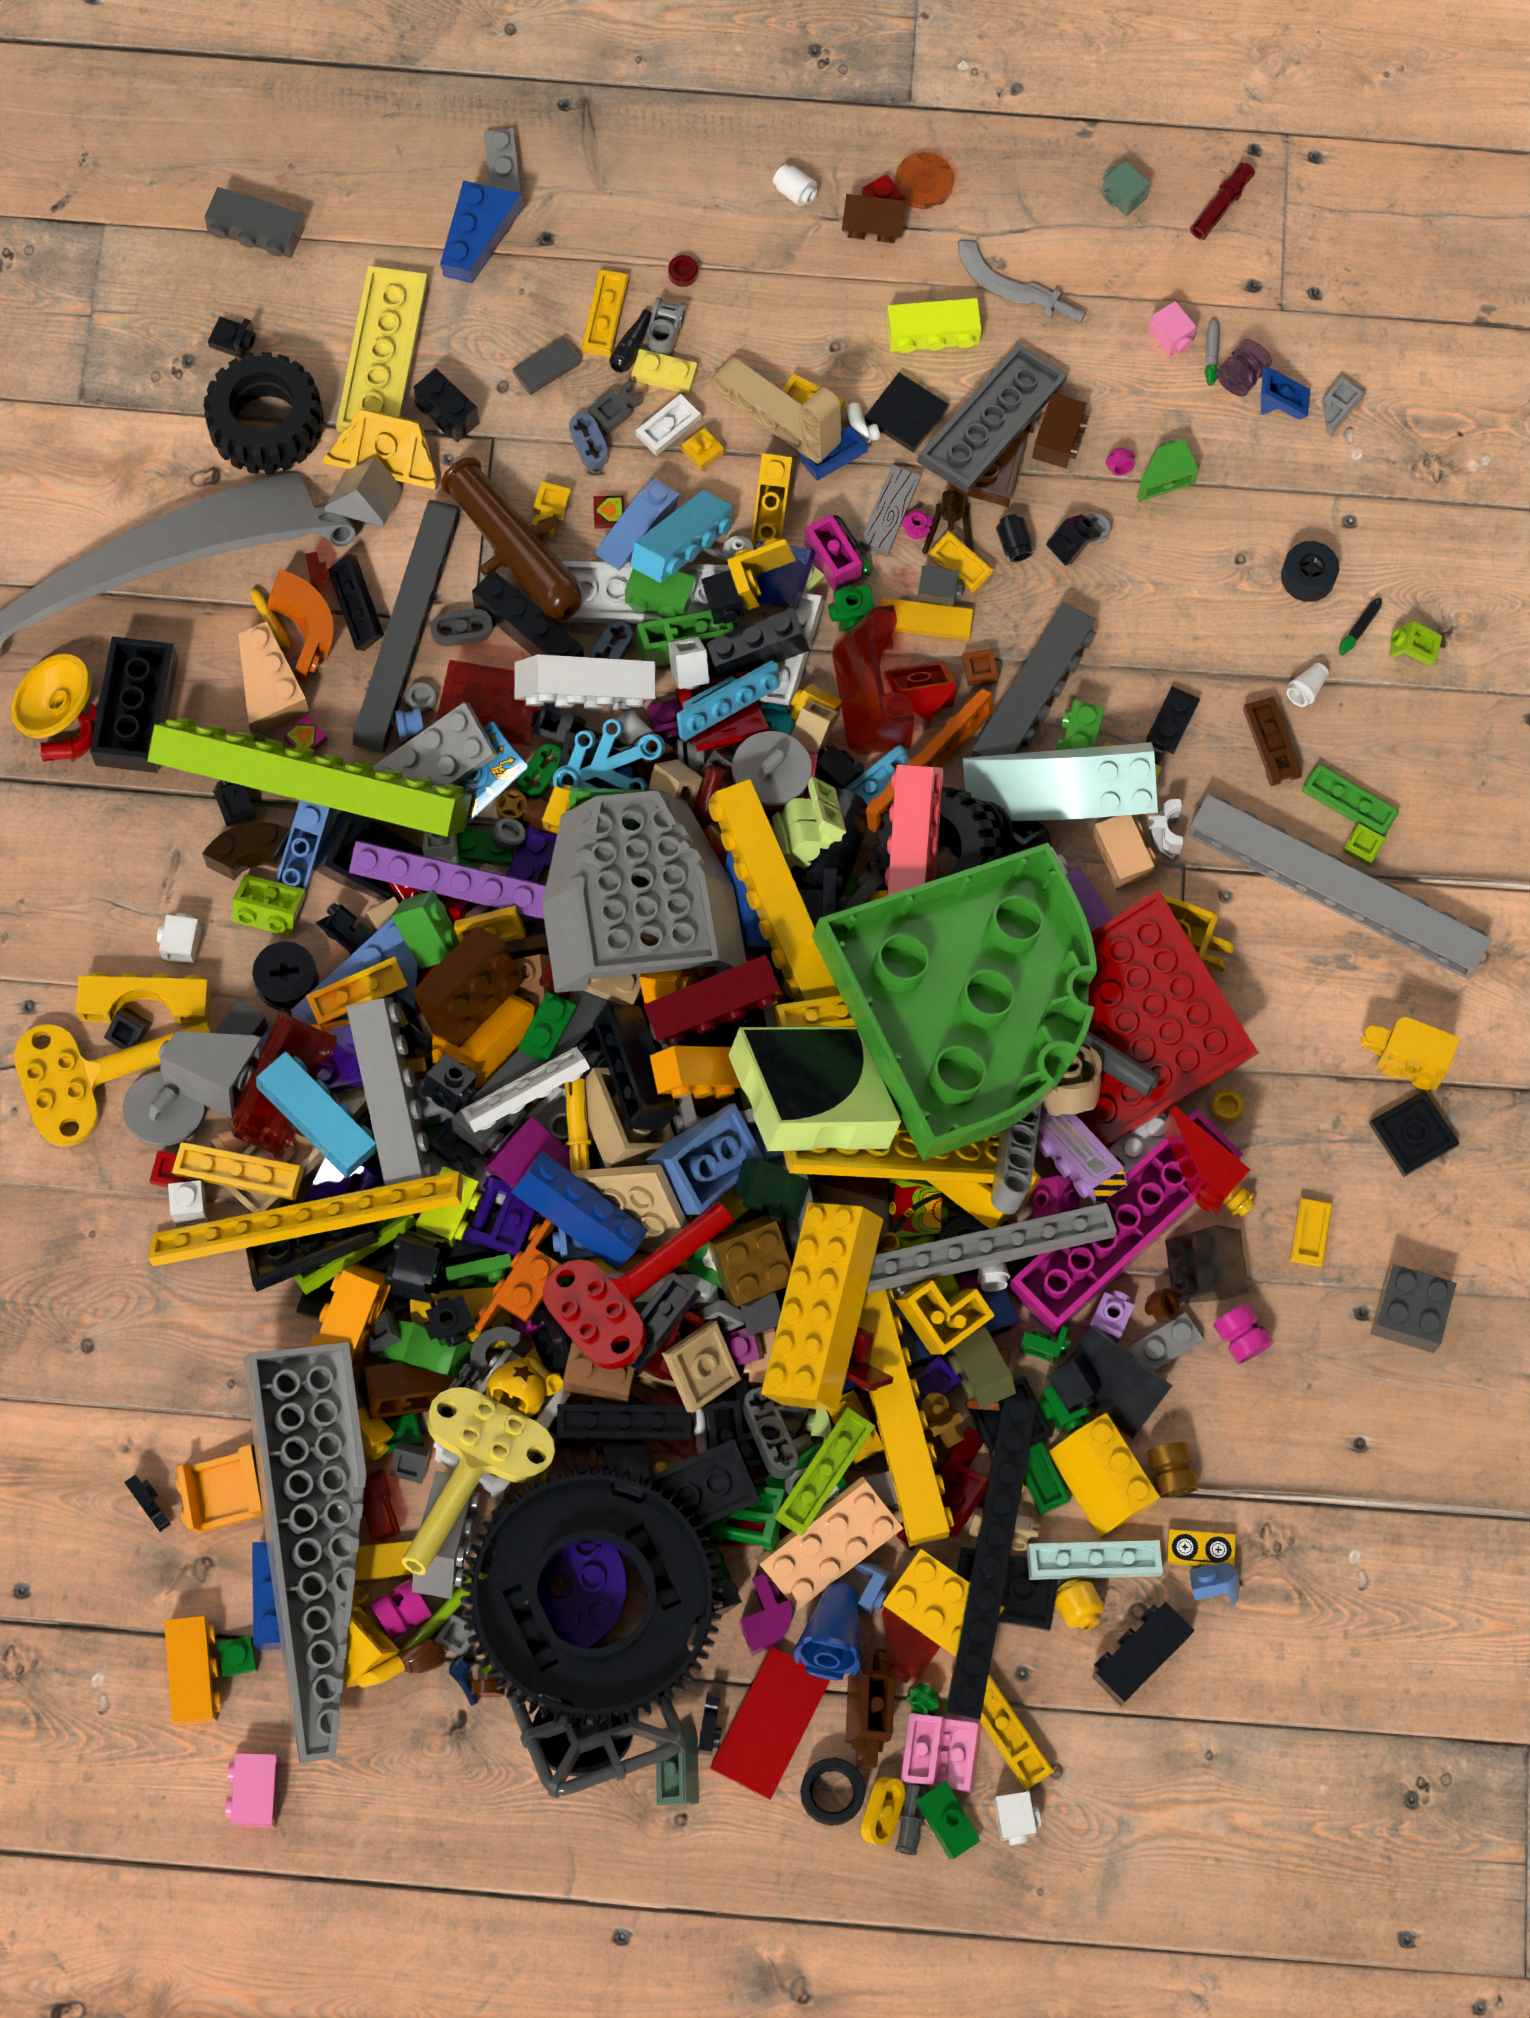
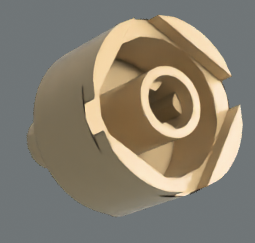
[1042,1046,1102,1116]

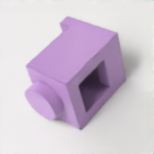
[1087,1290,1135,1343]

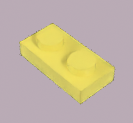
[631,349,698,395]

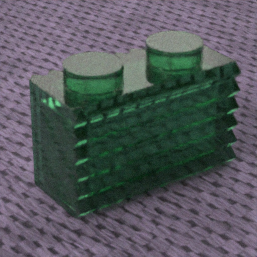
[732,1158,811,1223]

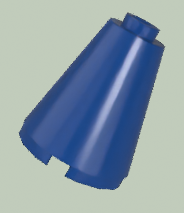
[794,1582,862,1680]

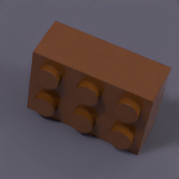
[412,926,524,1048]

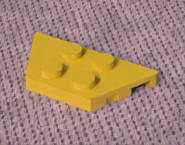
[322,408,438,490]

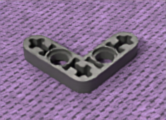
[742,1386,811,1479]

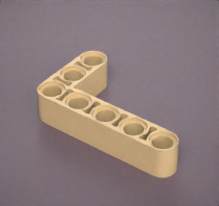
[710,357,841,464]

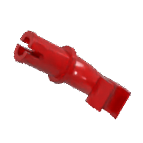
[40,703,97,762]

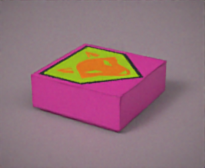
[283,715,328,751]

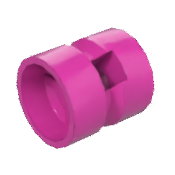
[1213,1303,1274,1364]
[369,1578,432,1641]

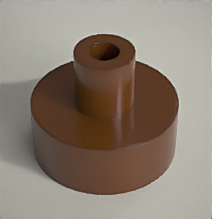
[1145,1288,1179,1323]

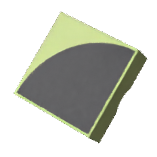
[728,1027,901,1151]

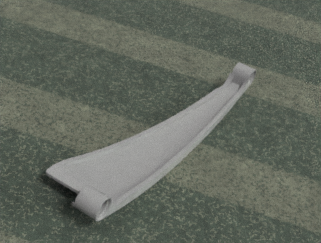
[0,473,356,657]

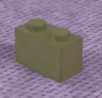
[948,1326,1016,1409]

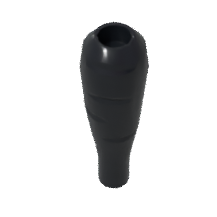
[609,309,652,373]

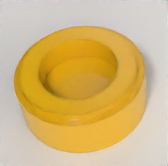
[1210,1090,1244,1124]

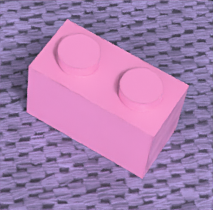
[225,1753,280,1828]

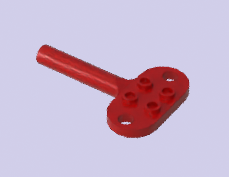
[543,1201,735,1370]

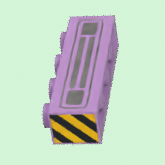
[1036,1104,1128,1205]

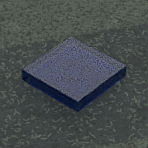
[740,541,816,609]

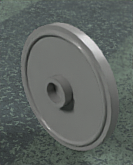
[732,731,812,806]
[123,1071,205,1146]

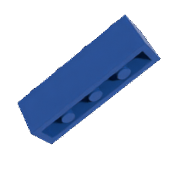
[511,1151,648,1270]

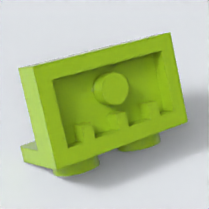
[232,874,306,937]

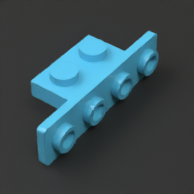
[677,660,780,741]

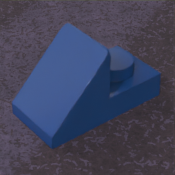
[1261,366,1310,420]

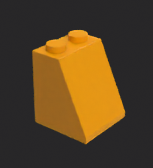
[432,993,534,1089]

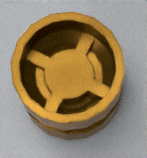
[1147,1442,1199,1498]

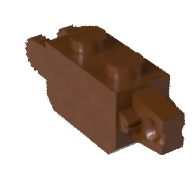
[845,1646,895,1770]

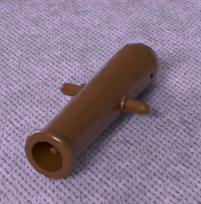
[441,457,584,621]

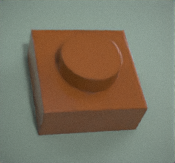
[962,649,999,686]

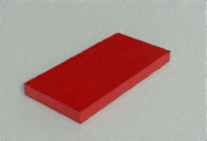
[710,1646,831,1800]

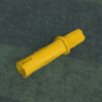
[564,1078,592,1174]

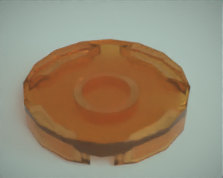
[895,152,954,209]

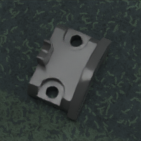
[470,1323,521,1368]

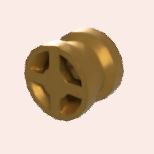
[496,789,527,824]

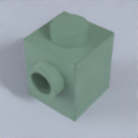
[1101,161,1150,216]

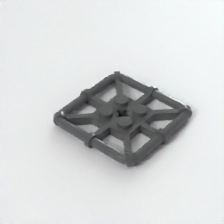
[506,1637,687,1798]

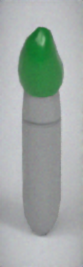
[1204,319,1219,386]

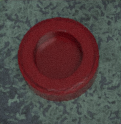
[668,255,698,287]

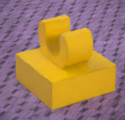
[681,427,724,471]

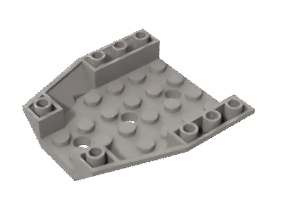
[542,791,747,993]

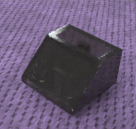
[1165,1225,1249,1304]

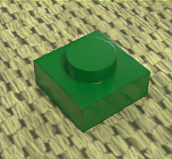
[217,1636,257,1678]

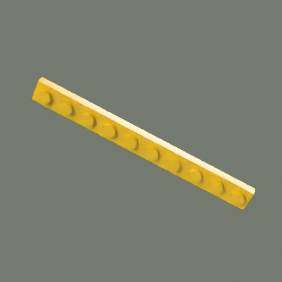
[148,1171,463,1267]

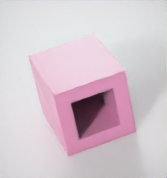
[1148,301,1197,357]

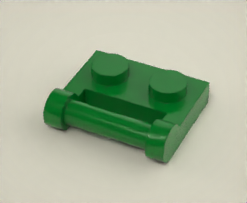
[710,1485,789,1551]

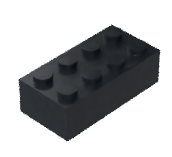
[90,636,178,773]

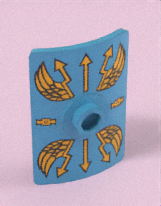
[457,722,528,825]

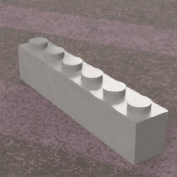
[346,998,436,1186]

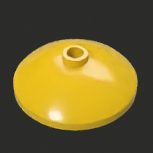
[11,654,92,739]

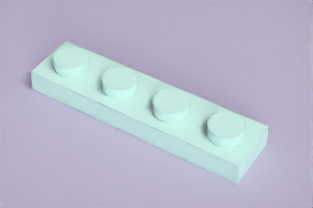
[1026,1540,1163,1580]

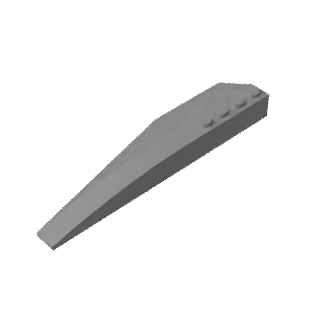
[243,1342,367,1763]

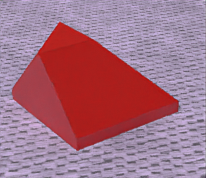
[884,661,956,722]

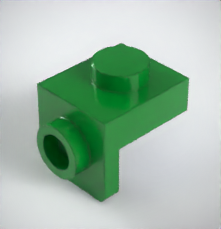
[1039,1386,1090,1433]

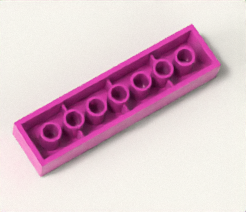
[1008,1109,1243,1336]

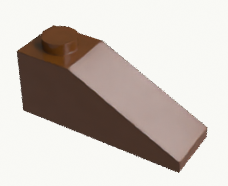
[358,1363,455,1419]

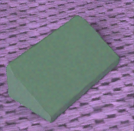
[656,1733,699,1806]

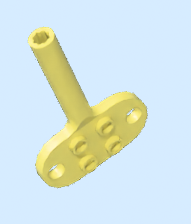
[401,1387,555,1575]

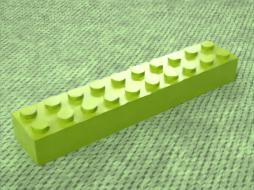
[147,717,472,837]

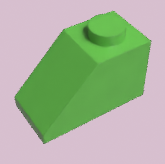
[1137,439,1199,502]

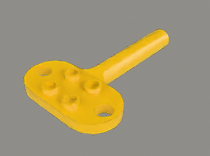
[14,1021,211,1147]

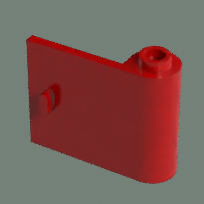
[676,671,770,752]

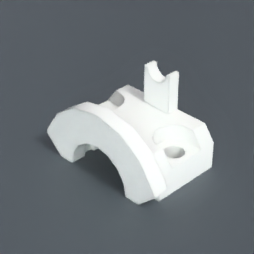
[1148,799,1183,860]

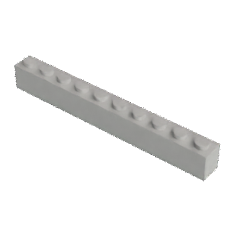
[1187,794,1492,980]

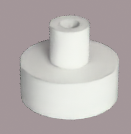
[723,536,754,565]

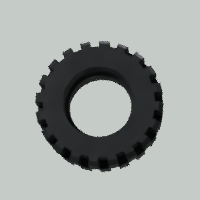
[203,352,324,474]
[874,786,1002,879]

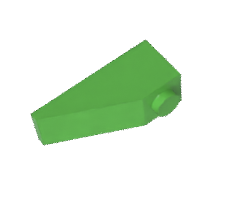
[635,610,734,667]

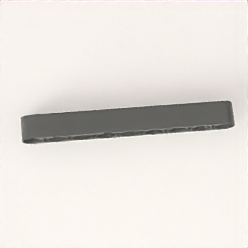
[352,499,460,753]

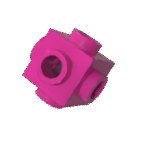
[1032,1175,1080,1219]

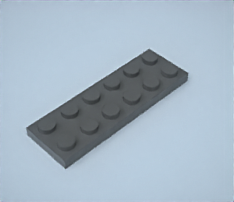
[917,344,1068,494]

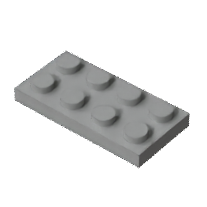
[373,702,498,787]

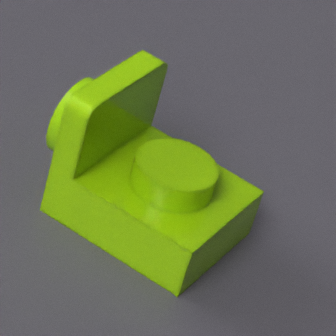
[1389,621,1442,666]

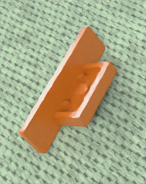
[474,1219,561,1335]

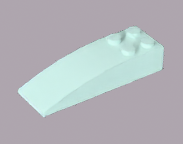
[963,742,1158,821]

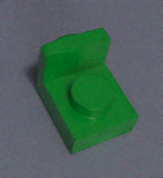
[1019,1325,1072,1364]

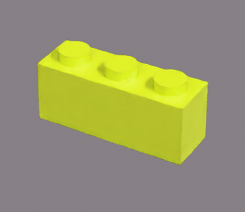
[886,298,981,353]

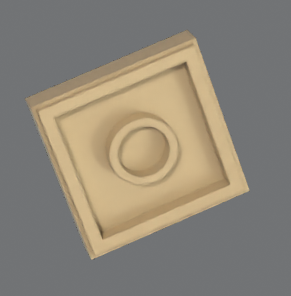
[662,1321,741,1413]

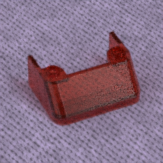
[229,1008,338,1158]

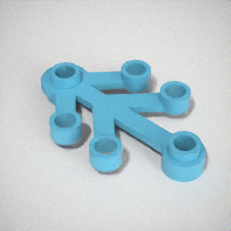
[553,718,665,790]

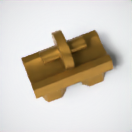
[920,1392,965,1448]

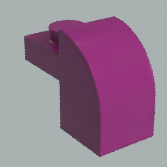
[739,1573,792,1656]

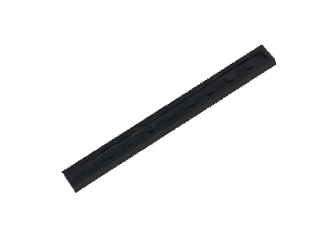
[945,1396,1037,1723]

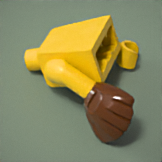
[343,1586,446,1688]

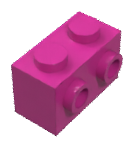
[804,514,864,592]

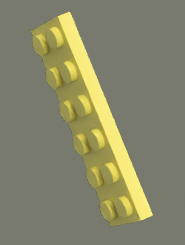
[336,266,428,432]

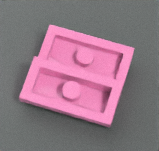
[901,1713,981,1793]

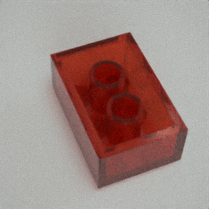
[437,660,539,746]

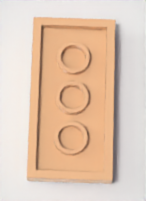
[756,1476,903,1611]

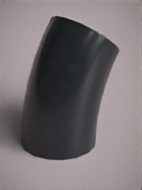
[790,788,868,897]

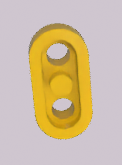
[861,1776,905,1846]

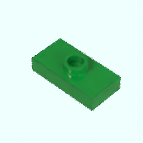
[915,1781,981,1860]

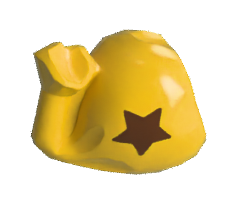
[486,1357,563,1418]

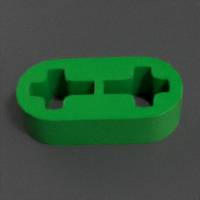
[518,744,562,799]

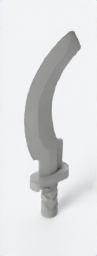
[958,240,1086,323]

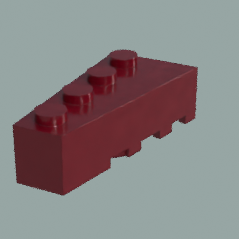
[643,954,785,1047]

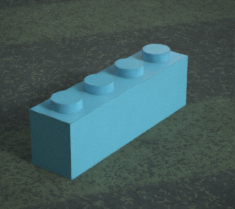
[630,490,733,583]
[256,1051,376,1178]

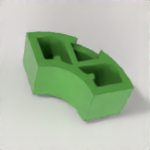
[377,1320,473,1379]

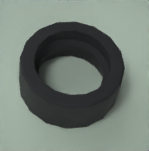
[800,1757,866,1826]

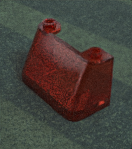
[832,605,915,755]

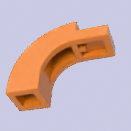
[266,569,334,682]

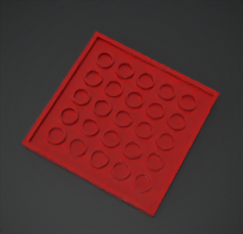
[1075,890,1259,1148]

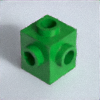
[828,585,876,633]

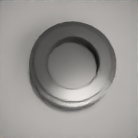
[492,818,525,850]

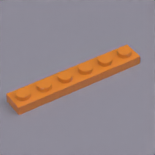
[866,688,993,833]

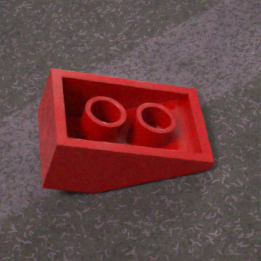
[1163,1105,1251,1215]

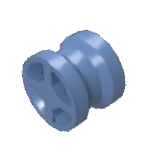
[395,707,424,741]

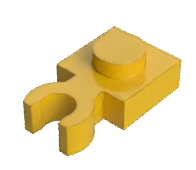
[531,481,571,538]

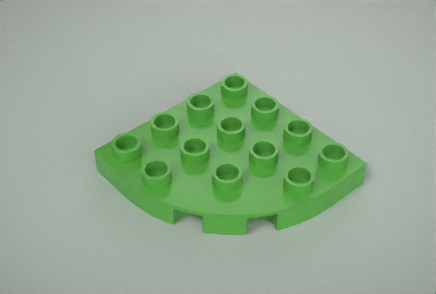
[812,843,1097,1161]

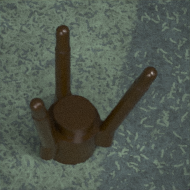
[922,490,974,554]

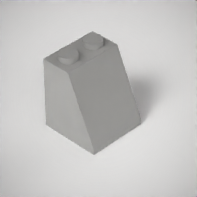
[158,1031,263,1118]

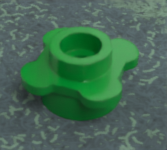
[906,1683,940,1716]

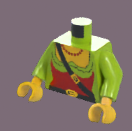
[878,1178,961,1253]

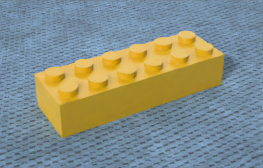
[761,1202,883,1412]

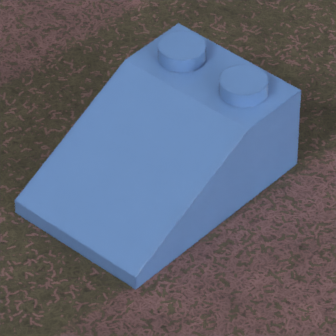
[646,1103,764,1215]

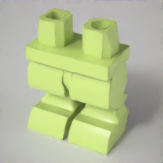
[772,776,846,870]

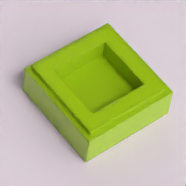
[1343,823,1386,867]

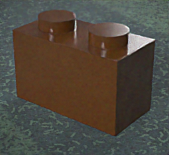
[842,194,906,244]
[1032,393,1090,469]

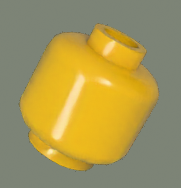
[1054,1578,1105,1631]

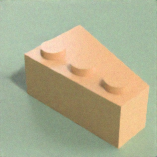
[238,621,309,734]

